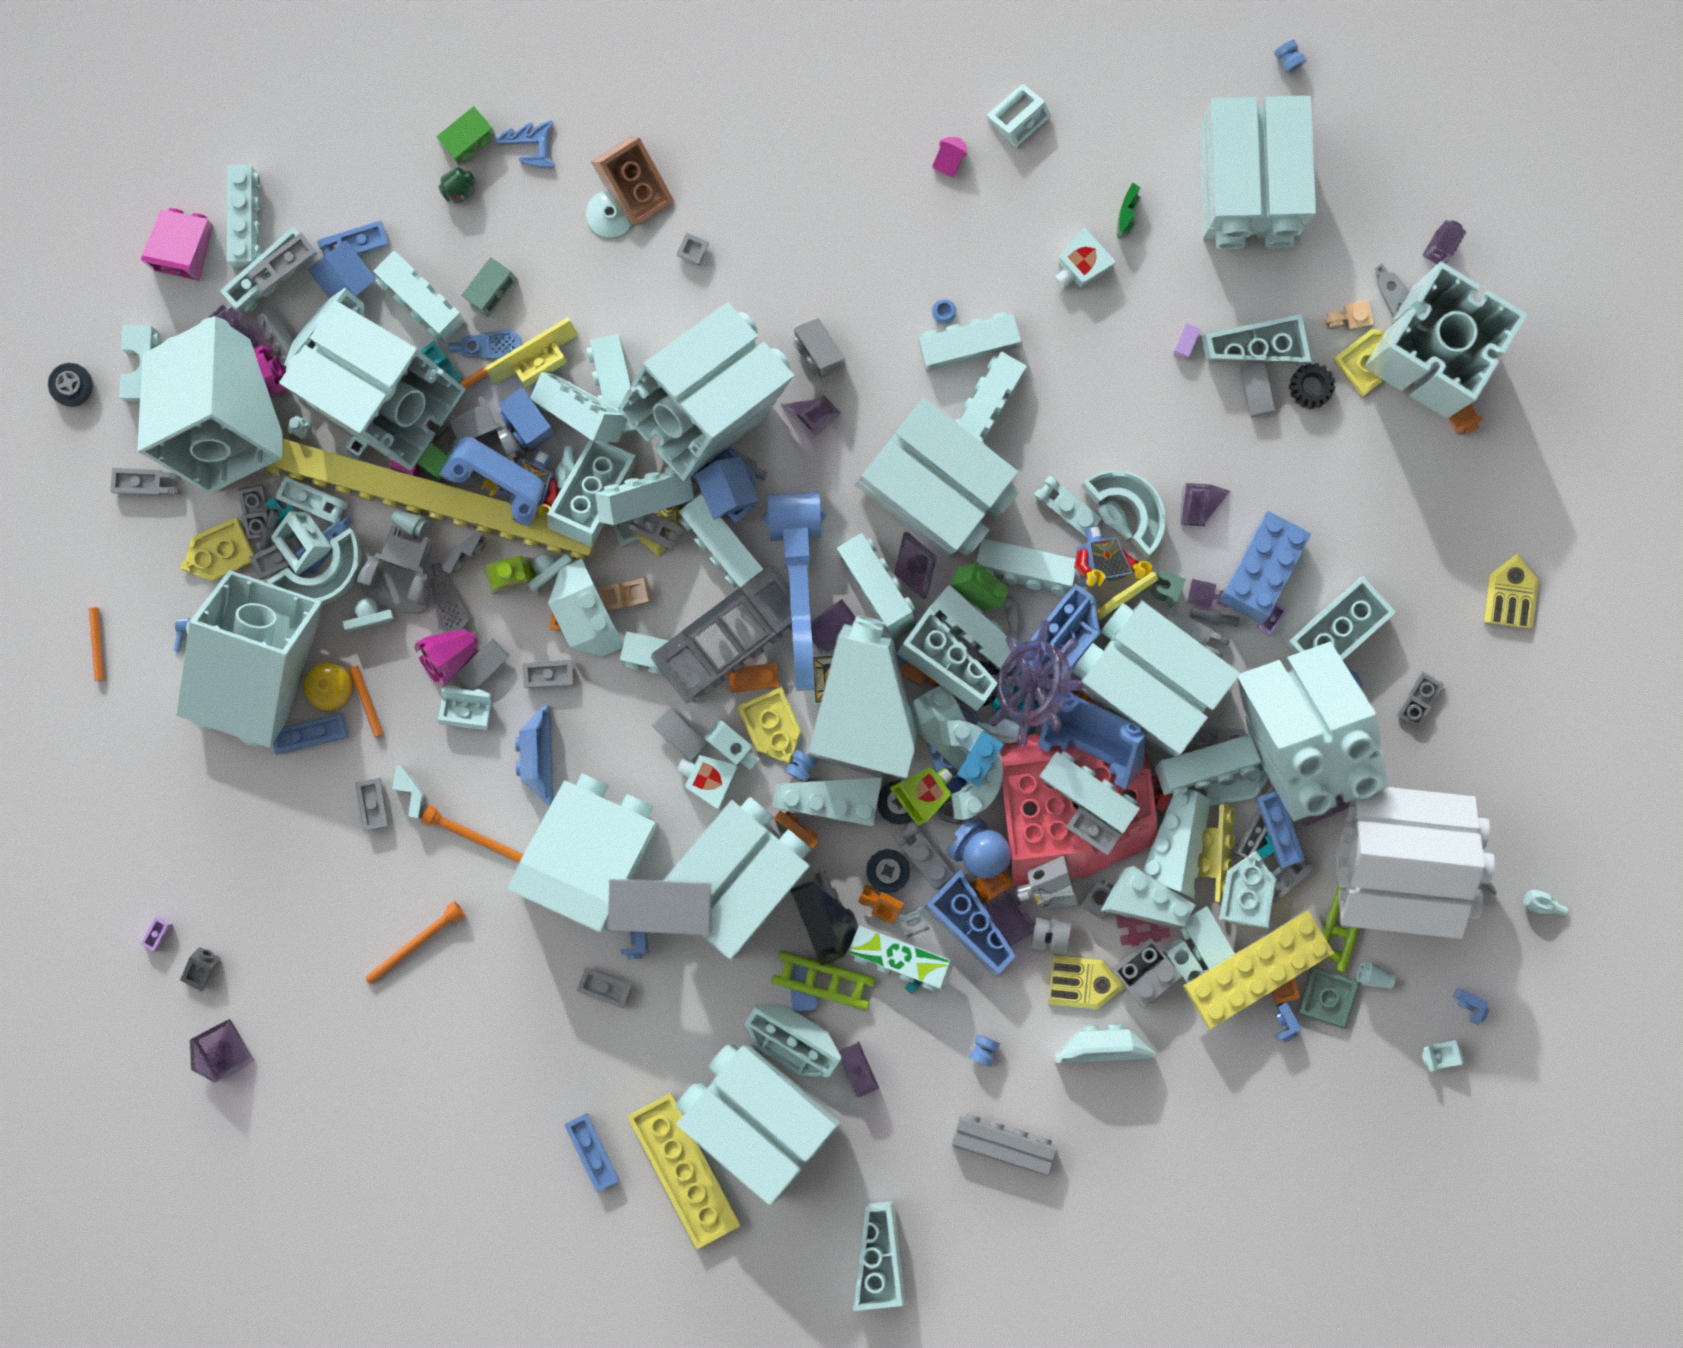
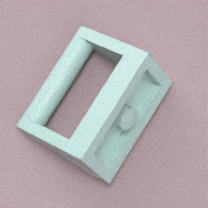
[987,84,1051,147]
[271,511,331,574]

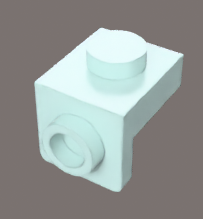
[1422,1039,1464,1072]

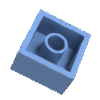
[498,388,556,452]

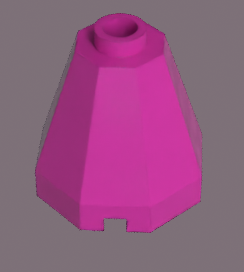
[254,345,289,397]
[414,629,478,688]

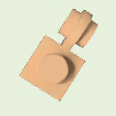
[1325,300,1374,330]

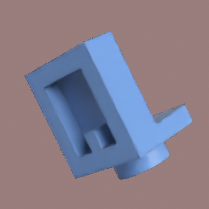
[621,931,648,959]
[1453,988,1489,1025]
[1274,1002,1301,1042]

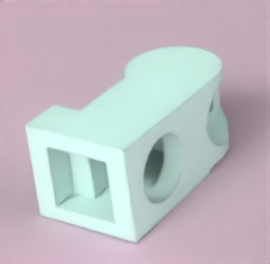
[1161,938,1204,984]

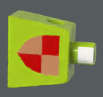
[485,555,535,594]
[890,767,953,826]

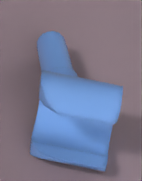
[173,618,190,652]

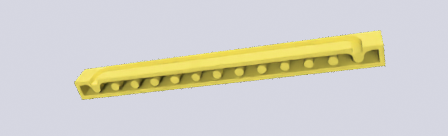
[265,439,597,561]

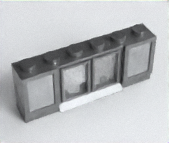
[651,567,792,704]

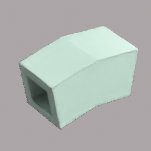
[345,435,368,458]

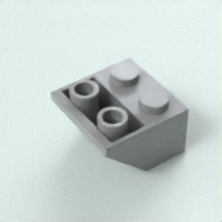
[793,318,845,378]
[1112,937,1182,1008]

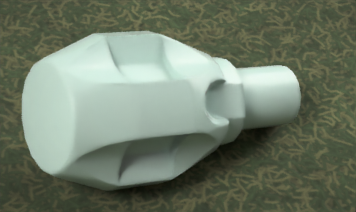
[287,416,312,440]
[555,446,576,490]
[1098,499,1133,540]
[977,719,1021,744]
[1523,890,1568,917]

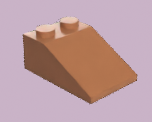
[591,137,674,226]

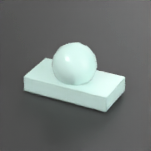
[527,554,573,596]
[343,598,396,633]

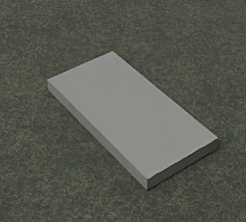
[608,879,712,935]

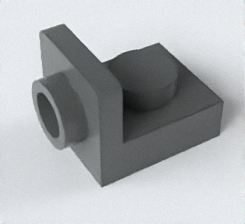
[180,947,221,992]

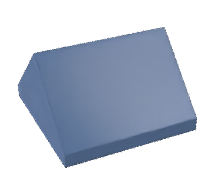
[307,240,376,298]
[695,456,759,520]

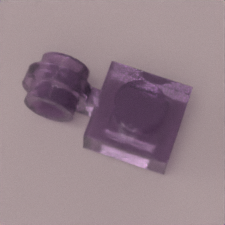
[1186,579,1231,609]

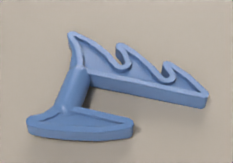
[495,120,555,168]

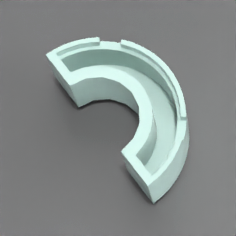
[1081,470,1165,559]
[267,528,363,606]
[939,720,1003,820]

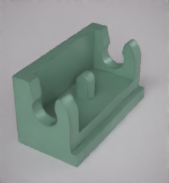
[461,257,517,317]
[1151,570,1186,607]

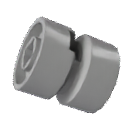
[1031,917,1071,954]

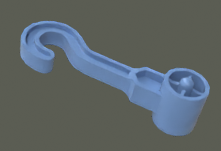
[763,492,827,691]

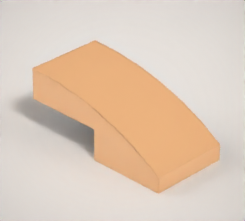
[597,578,652,611]

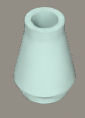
[391,509,430,539]
[1356,962,1396,989]

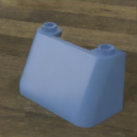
[438,437,544,526]
[1038,691,1145,789]

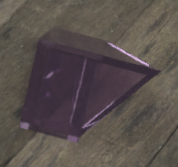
[781,395,841,439]
[1180,483,1230,526]

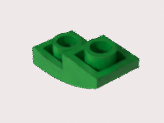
[1116,182,1141,238]

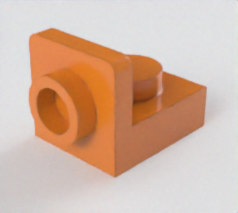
[1448,403,1483,434]
[969,871,1014,904]

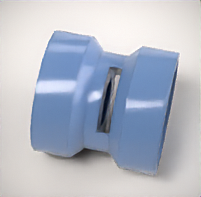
[1274,39,1307,74]
[785,750,817,782]
[969,1034,1000,1067]

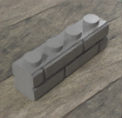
[951,1113,1056,1176]

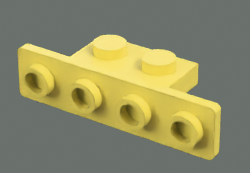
[485,318,578,388]
[1197,804,1236,903]

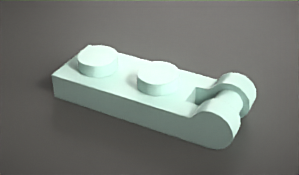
[275,476,349,524]
[1034,476,1102,538]

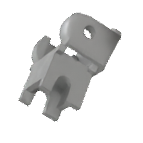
[448,396,526,487]
[357,525,434,613]

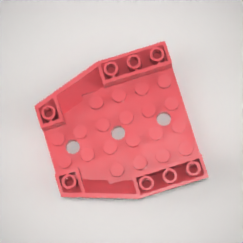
[1000,733,1157,886]

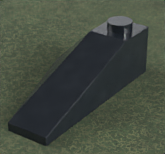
[790,880,859,966]

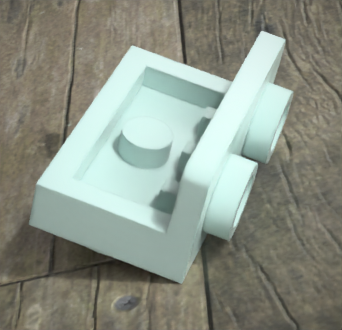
[438,686,492,730]

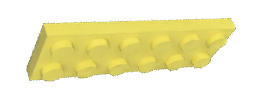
[1183,910,1334,1029]
[627,1092,741,1250]

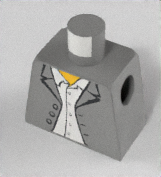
[1016,856,1078,910]

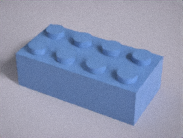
[1219,511,1311,624]

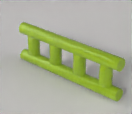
[1317,887,1360,973]
[771,950,875,1011]

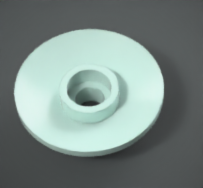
[586,190,632,238]

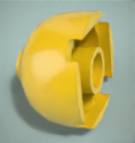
[303,662,354,711]

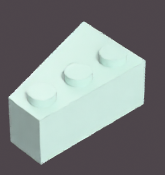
[1101,866,1195,928]

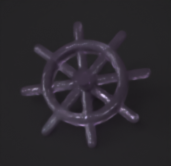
[989,620,1084,746]

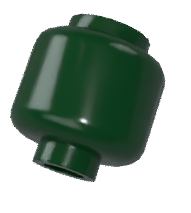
[438,167,476,204]

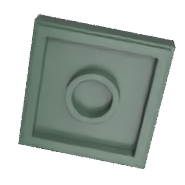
[1297,967,1360,1029]

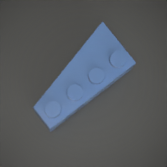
[923,869,1015,976]

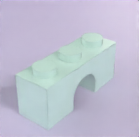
[119,325,160,402]

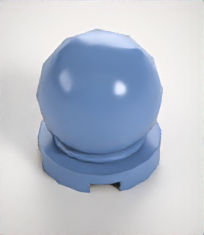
[947,816,1011,879]

